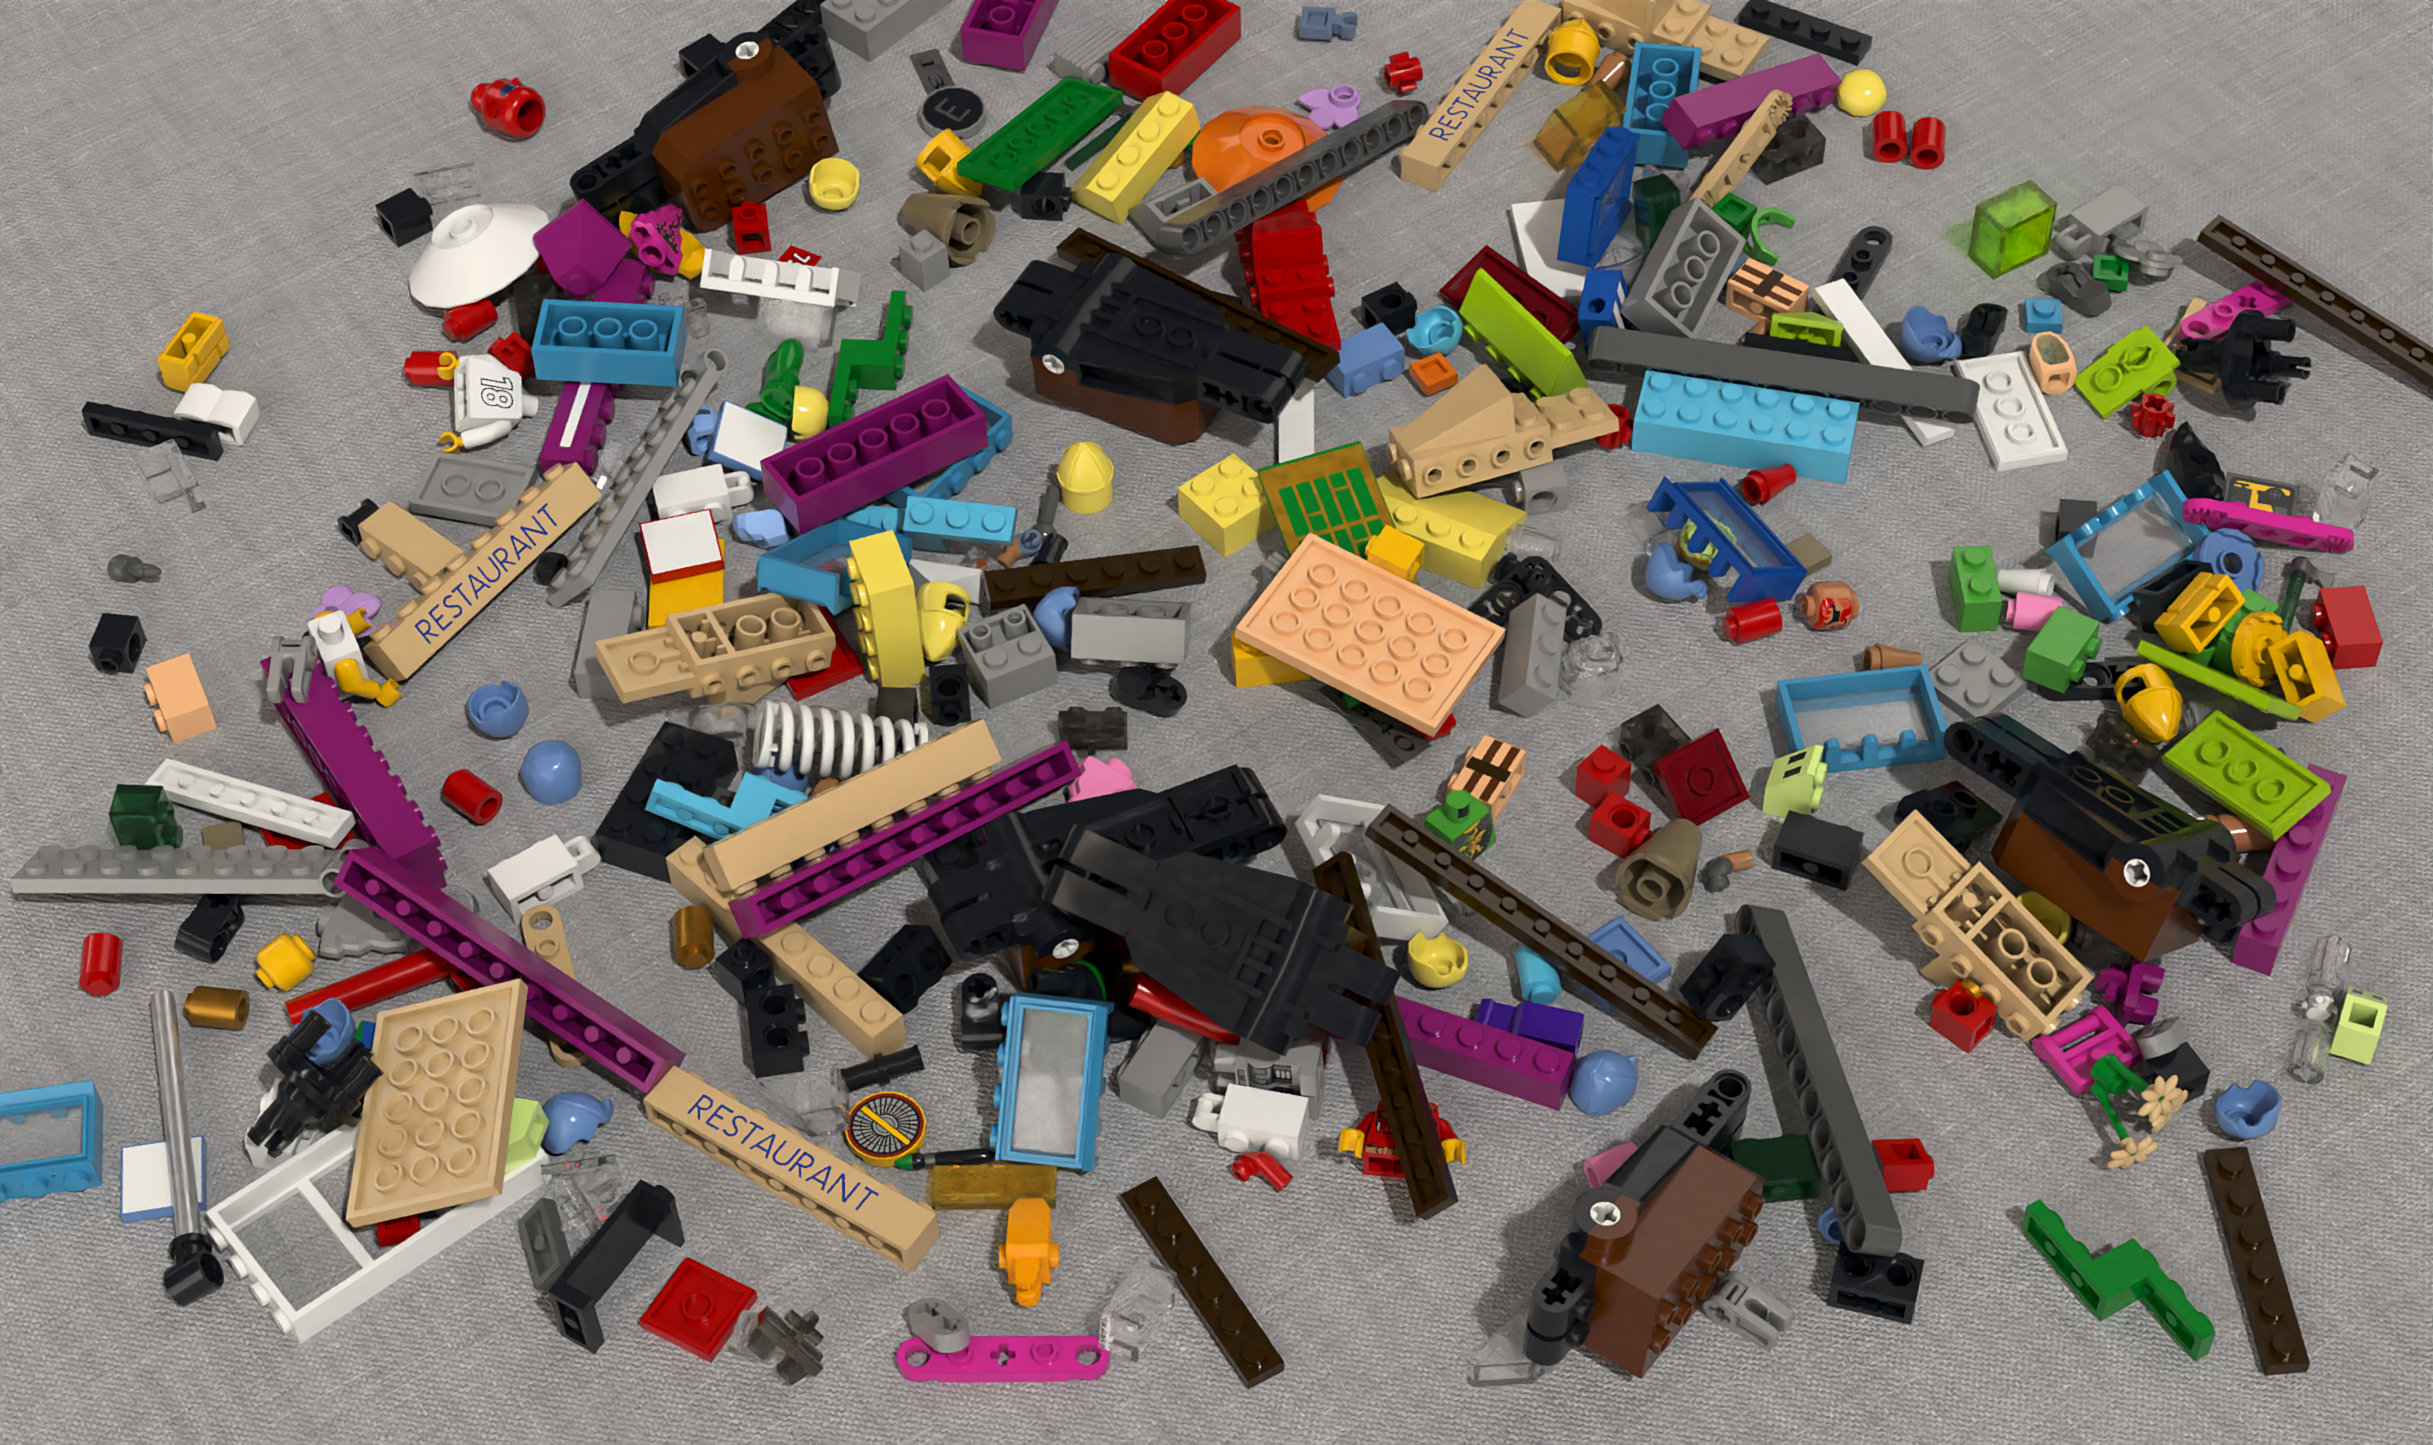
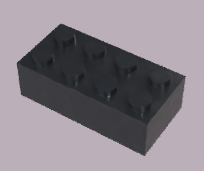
[595,721,739,884]

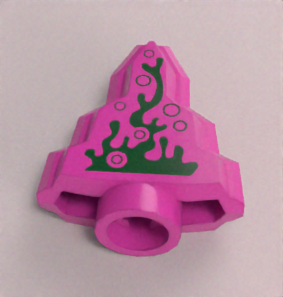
[629,204,683,276]

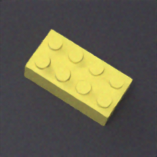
[845,530,926,688]

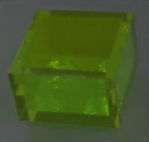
[1968,180,2057,280]

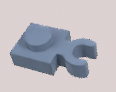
[1300,6,1358,40]

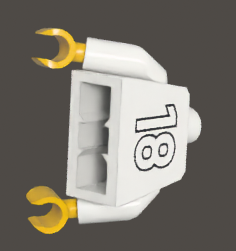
[437,352,538,455]

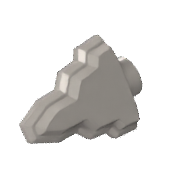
[318,893,414,959]

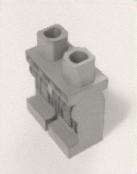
[1214,1037,1325,1120]

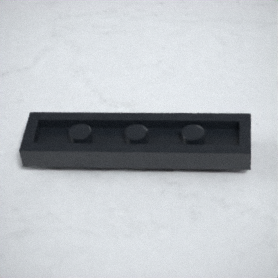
[1738,0,1873,66]
[81,401,224,461]

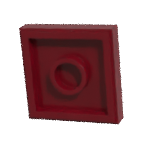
[1650,728,1750,826]

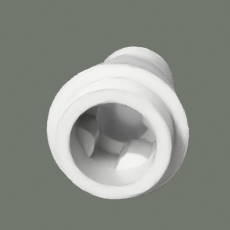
[1997,568,2054,596]

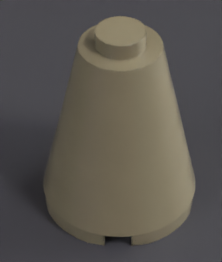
[902,193,996,264]
[1614,818,1703,920]

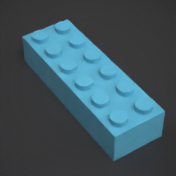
[1632,370,1860,484]

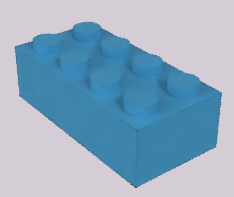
[1623,42,1702,168]
[531,299,687,387]

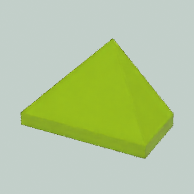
[1770,312,1844,347]

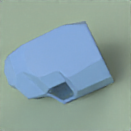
[685,404,718,456]
[732,508,795,549]

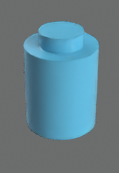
[1515,945,1562,1005]

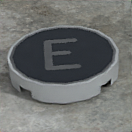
[920,86,986,140]

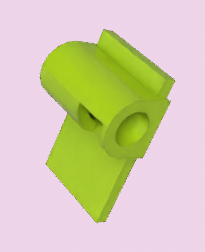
[2074,325,2181,420]

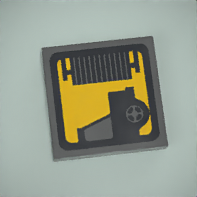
[2222,472,2301,547]

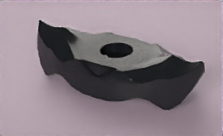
[2164,421,2226,501]

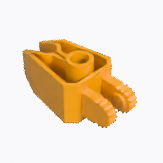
[999,1198,1059,1308]

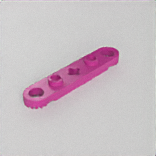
[2178,280,2293,346]
[2182,498,2354,554]
[897,1336,1110,1383]

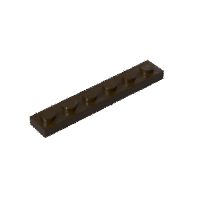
[983,545,1207,610]
[2203,1146,2310,1376]
[1121,1176,1285,1390]

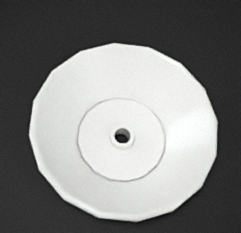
[409,203,549,308]

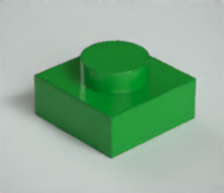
[1711,192,1757,233]
[2091,254,2129,291]

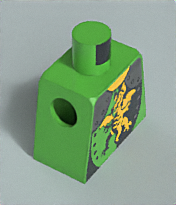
[1423,790,1496,860]

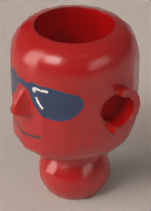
[470,77,546,139]

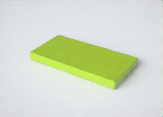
[2136,640,2302,721]
[2161,709,2332,841]

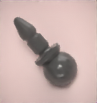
[107,554,162,582]

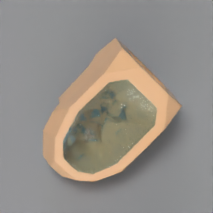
[2029,331,2077,395]

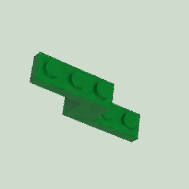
[828,291,913,428]
[2021,1199,2216,1362]

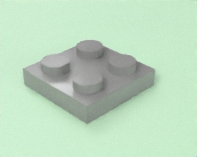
[1929,638,2029,720]

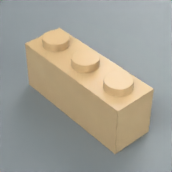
[358,500,465,593]

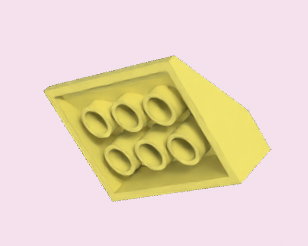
[1376,467,1527,590]

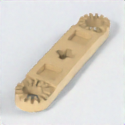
[1688,89,1793,209]
[521,905,591,1069]

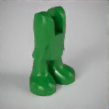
[744,338,804,425]

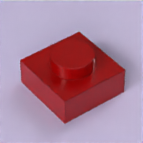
[376,1213,421,1247]

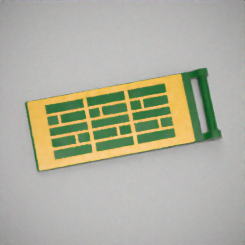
[1257,441,1420,709]

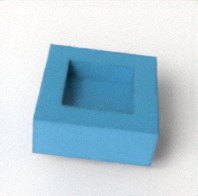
[2023,298,2063,334]

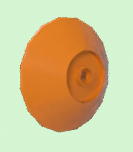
[1192,105,1342,212]

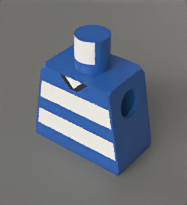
[1578,269,1631,355]

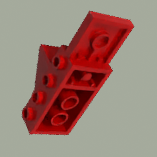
[1234,199,1341,351]

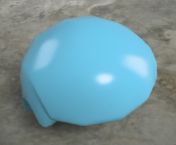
[1406,306,1463,356]

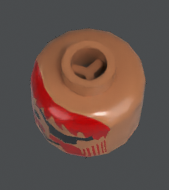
[1800,581,1859,630]

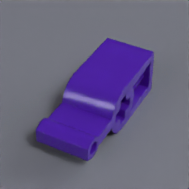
[1475,999,1585,1065]

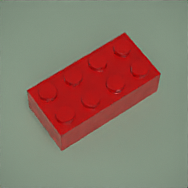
[1109,0,1241,101]

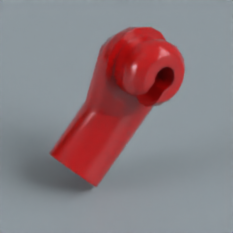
[1231,1152,1294,1192]

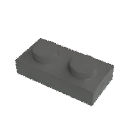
[518,1197,572,1291]

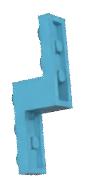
[842,496,1018,553]
[645,772,809,840]

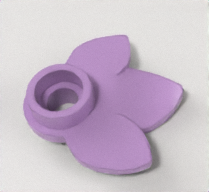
[1298,84,1361,130]
[312,585,382,638]

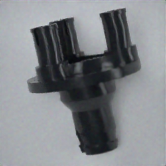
[2175,309,2311,410]
[998,963,1149,1077]
[247,1009,384,1158]

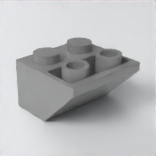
[1129,177,1218,253]
[956,604,1058,709]

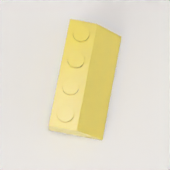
[1071,91,1201,225]

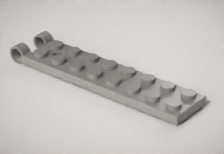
[546,348,729,608]
[11,839,370,898]

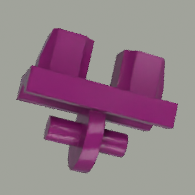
[2094,956,2165,1029]

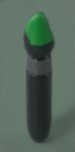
[895,1149,995,1171]

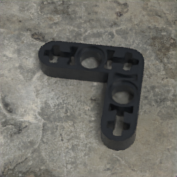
[1468,556,1602,646]

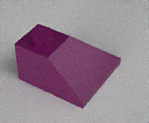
[533,198,632,301]

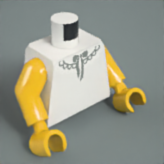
[307,608,404,707]

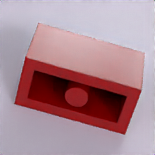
[2310,586,2383,670]

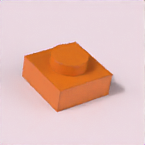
[1409,352,1458,396]

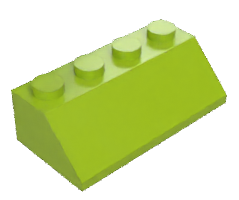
[1459,268,1588,401]

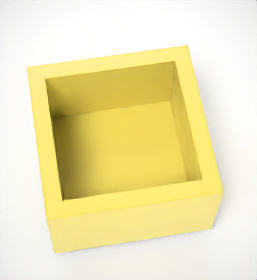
[1178,453,1276,558]

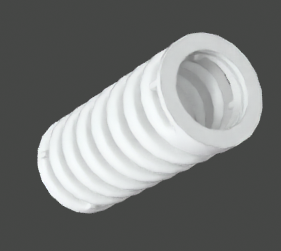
[753,699,928,780]

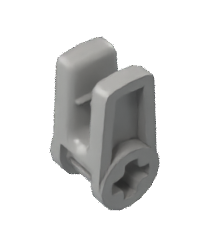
[267,636,317,704]
[1703,1271,1794,1351]

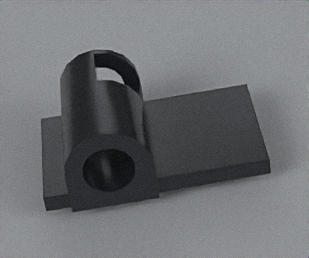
[1894,780,2003,855]

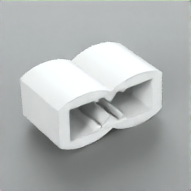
[173,383,260,446]

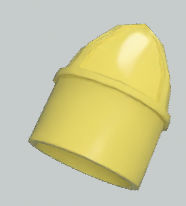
[1056,441,1114,514]
[916,581,971,662]

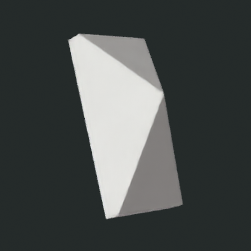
[909,559,982,605]

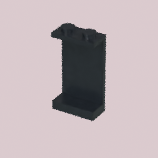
[548,1179,685,1354]

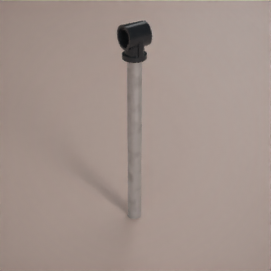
[150,990,224,1306]

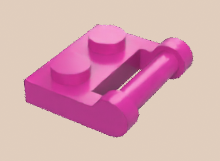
[2032,1005,2143,1096]

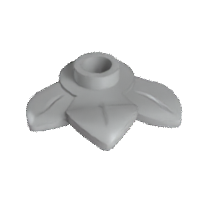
[2113,240,2184,276]

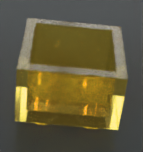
[1532,79,1627,173]

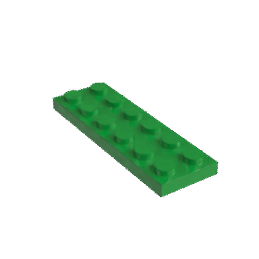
[957,76,1123,191]

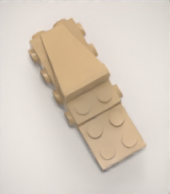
[1560,0,1769,81]
[1386,364,1619,499]
[593,593,836,722]
[1861,809,2094,1043]

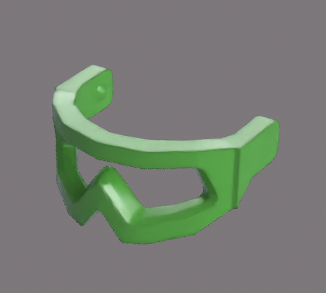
[1741,207,1797,266]

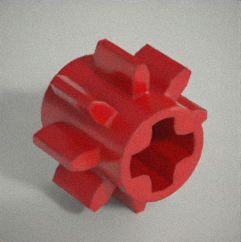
[1383,51,1423,94]
[2129,393,2176,438]
[1594,404,1634,449]

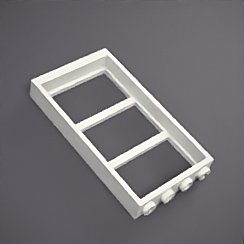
[206,1112,554,1344]

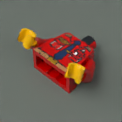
[1337,1100,1466,1179]

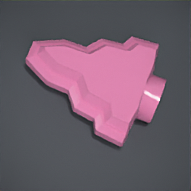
[1066,756,1138,803]

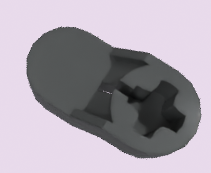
[2046,262,2112,316]

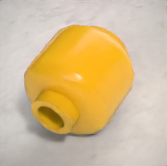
[255,933,317,991]

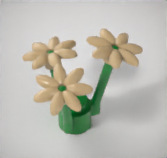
[2089,1053,2188,1170]

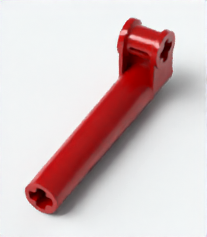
[285,947,486,1026]
[1126,969,1327,1065]

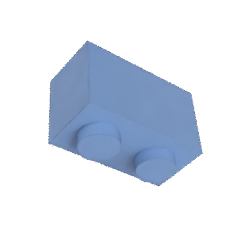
[1326,322,1405,399]

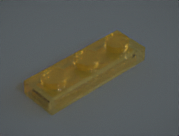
[931,1165,1058,1210]

